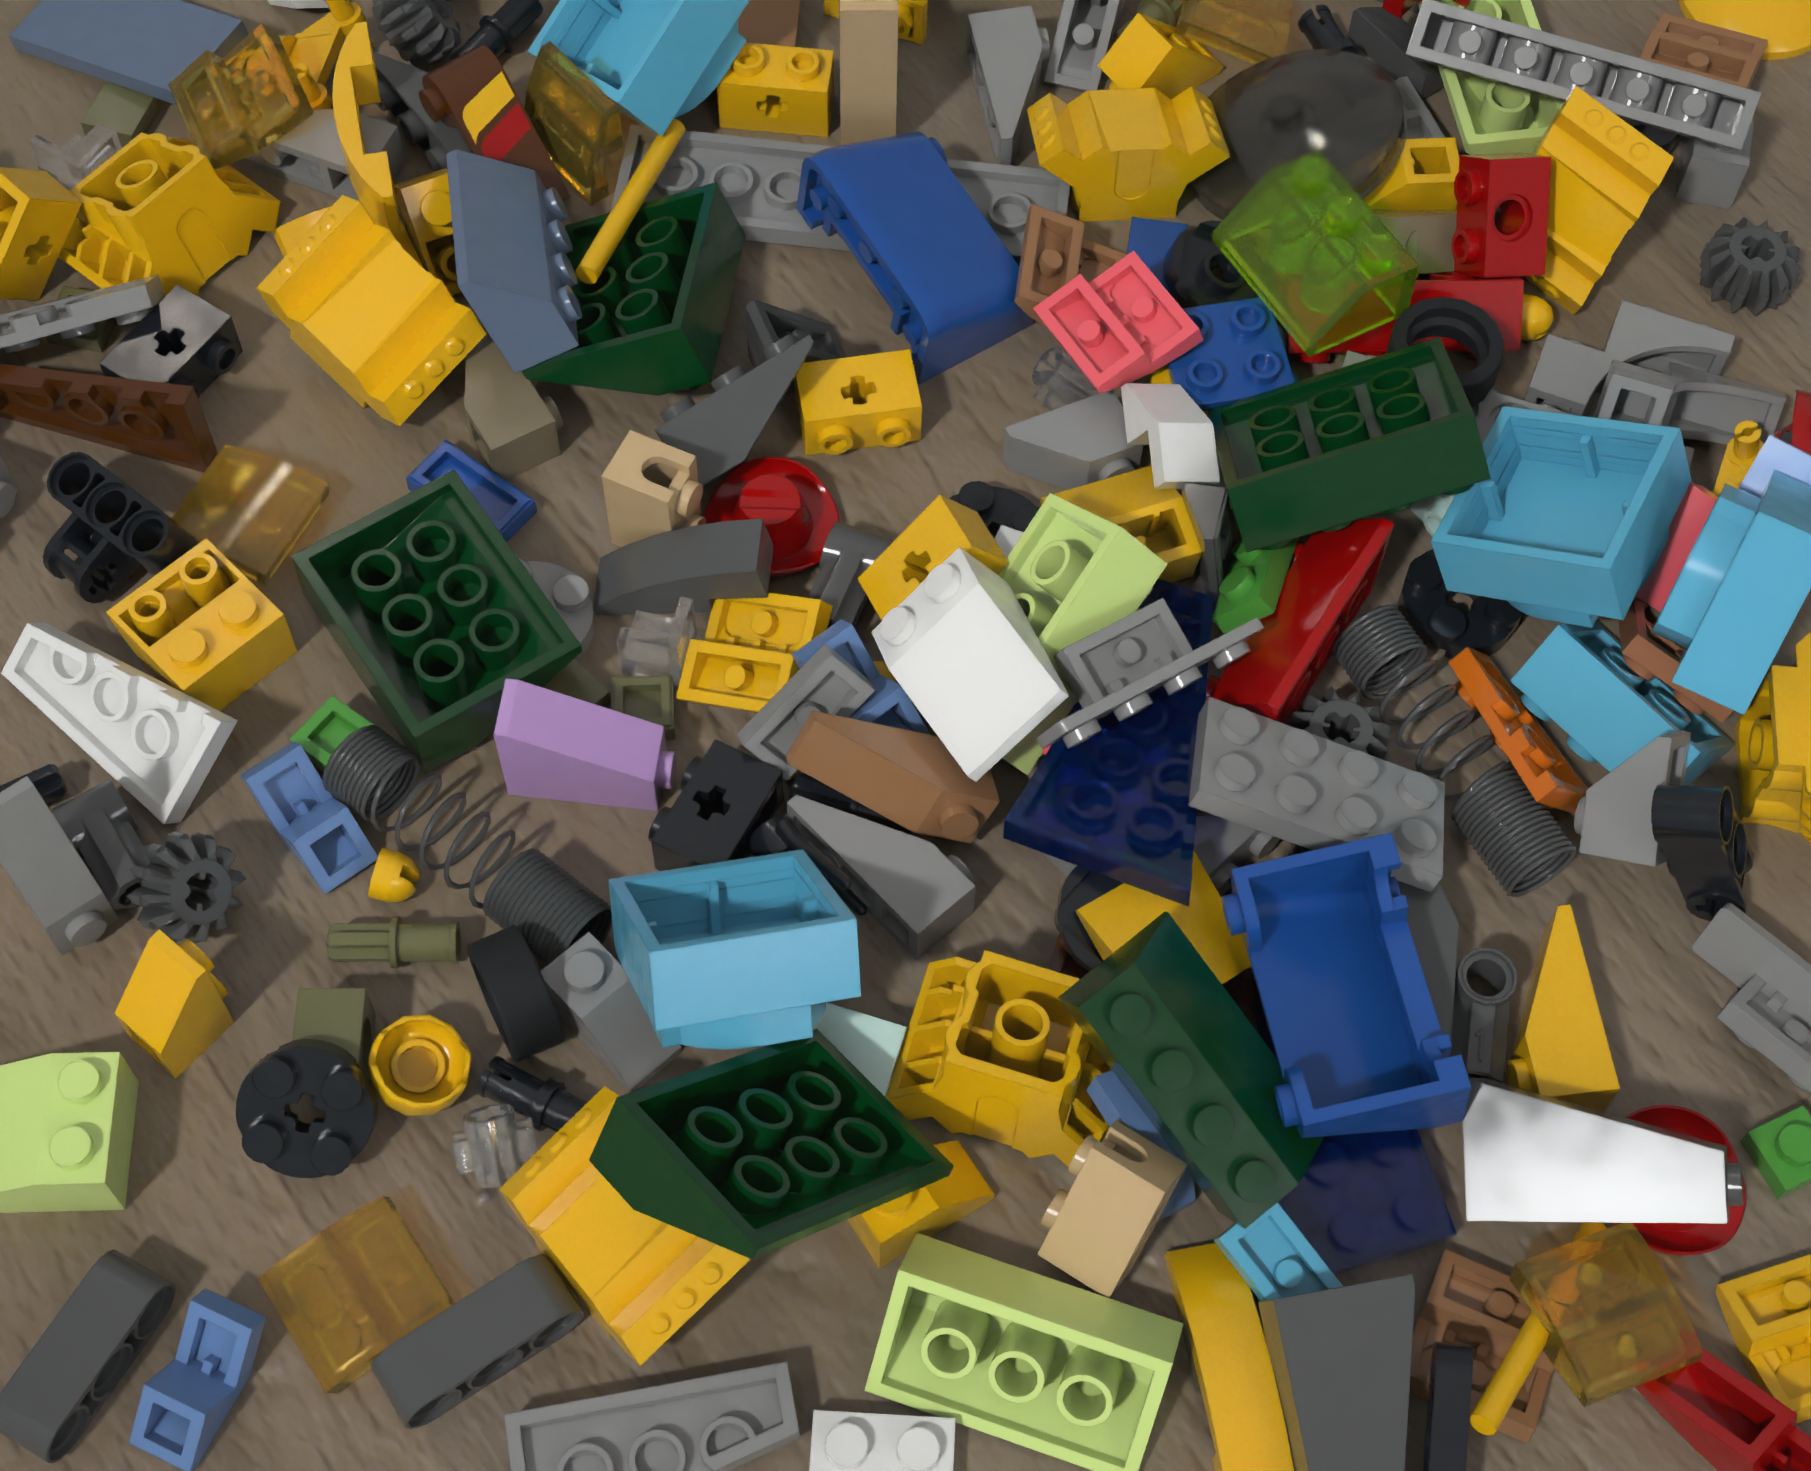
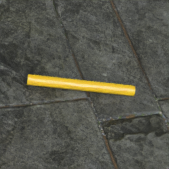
[576,118,685,284]
[1469,1222,1608,1436]

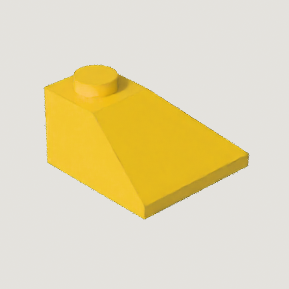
[1075,846,1251,984]

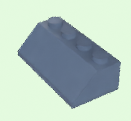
[446,149,582,374]

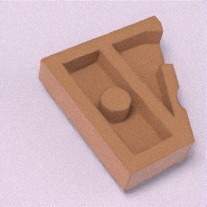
[1618,596,1734,723]

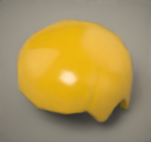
[368,1014,471,1116]

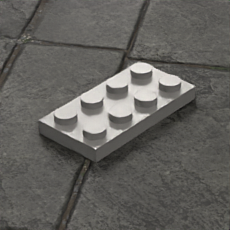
[1188,697,1445,892]

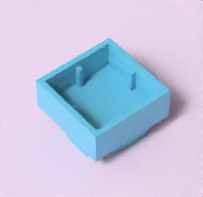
[527,0,750,136]
[1431,406,1692,628]
[1651,470,1811,715]
[608,849,861,1050]

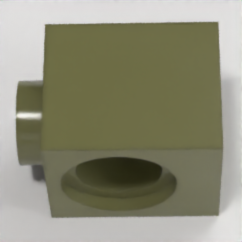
[292,988,376,1081]

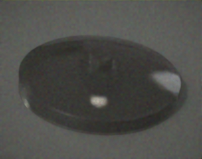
[1190,49,1407,230]

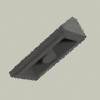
[1348,7,1444,100]
[1181,483,1233,605]

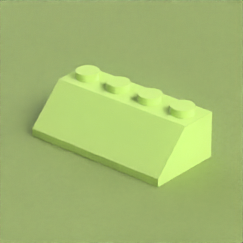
[1417,0,1564,155]
[997,493,1167,775]
[864,1233,1184,1471]

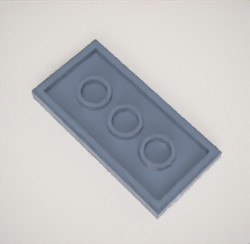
[9,0,249,108]

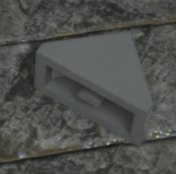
[745,299,847,395]

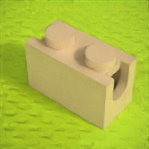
[601,430,706,547]
[1037,1120,1188,1298]

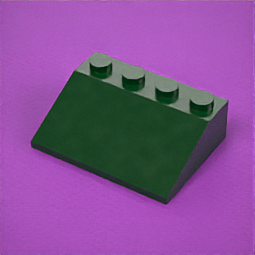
[522,182,746,396]
[1207,337,1491,553]
[291,470,582,774]
[589,1029,954,1260]

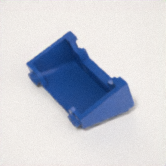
[796,132,1034,385]
[1221,832,1472,1138]

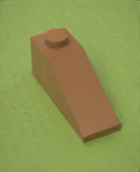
[786,711,1000,844]

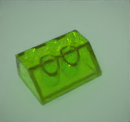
[1212,149,1420,357]

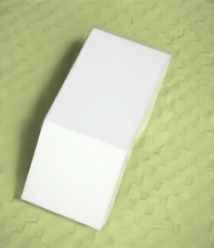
[1121,383,1220,489]

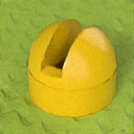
[1521,293,1554,341]
[368,848,421,903]

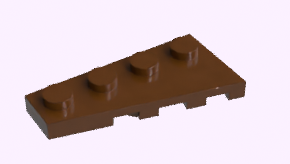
[0,363,219,474]

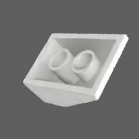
[871,547,1069,782]

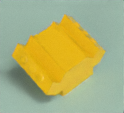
[1027,86,1231,222]
[1523,86,1674,316]
[58,132,281,310]
[256,195,486,427]
[1735,632,1811,844]
[886,950,1111,1167]
[499,1086,750,1366]

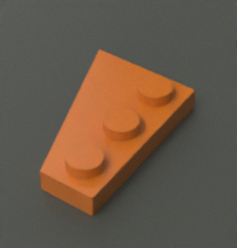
[1448,646,1588,814]

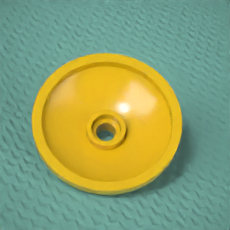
[1678,0,1811,60]

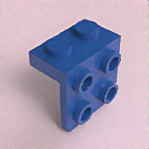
[1166,296,1299,411]

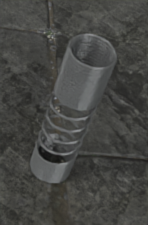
[1332,605,1576,897]
[323,725,612,965]

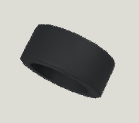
[1386,297,1504,408]
[467,925,564,1062]

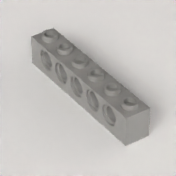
[1406,0,1761,151]

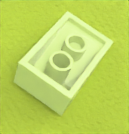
[0,1052,139,1213]

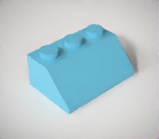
[1510,621,1735,785]

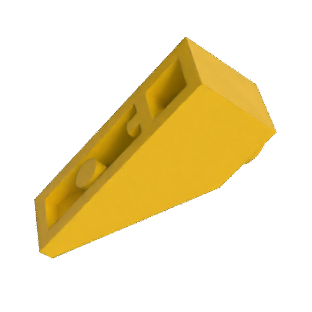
[1506,904,1620,1111]

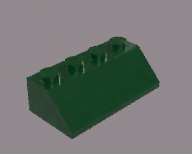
[1058,912,1324,1229]

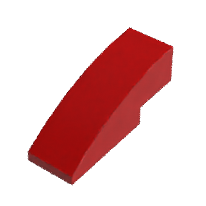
[1633,1330,1811,1471]

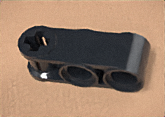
[1651,785,1754,921]

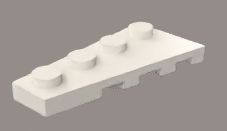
[1,622,238,824]

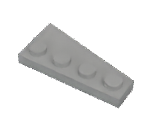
[0,274,166,353]
[504,1362,800,1471]

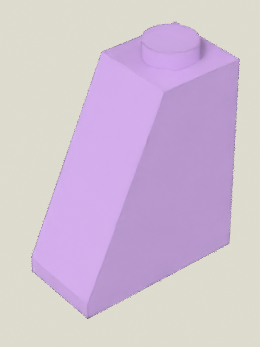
[494,678,677,811]

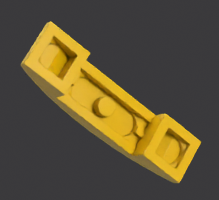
[332,22,402,235]
[1164,1243,1294,1471]

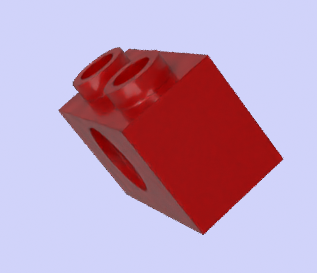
[1451,152,1551,278]

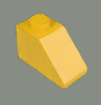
[1097,13,1224,99]
[847,1140,995,1269]

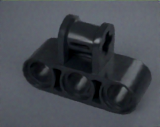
[43,452,199,603]

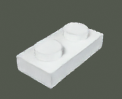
[809,1410,956,1471]

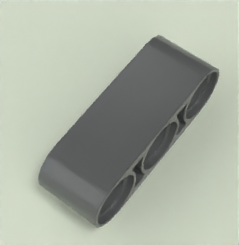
[0,1249,176,1463]
[371,1254,584,1429]

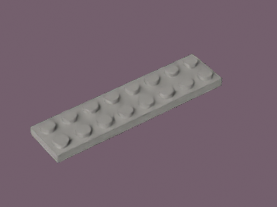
[610,124,1070,266]

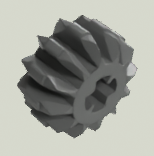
[372,0,461,69]
[1699,217,1801,316]
[1286,686,1391,761]
[127,832,246,943]

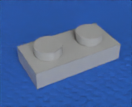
[737,643,875,780]

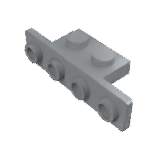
[1036,598,1264,749]
[1692,903,1811,1093]

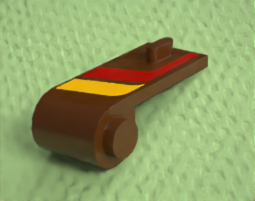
[419,45,571,201]

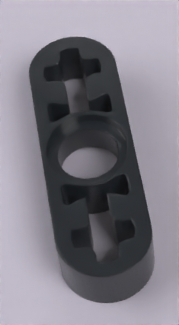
[1423,1341,1473,1471]

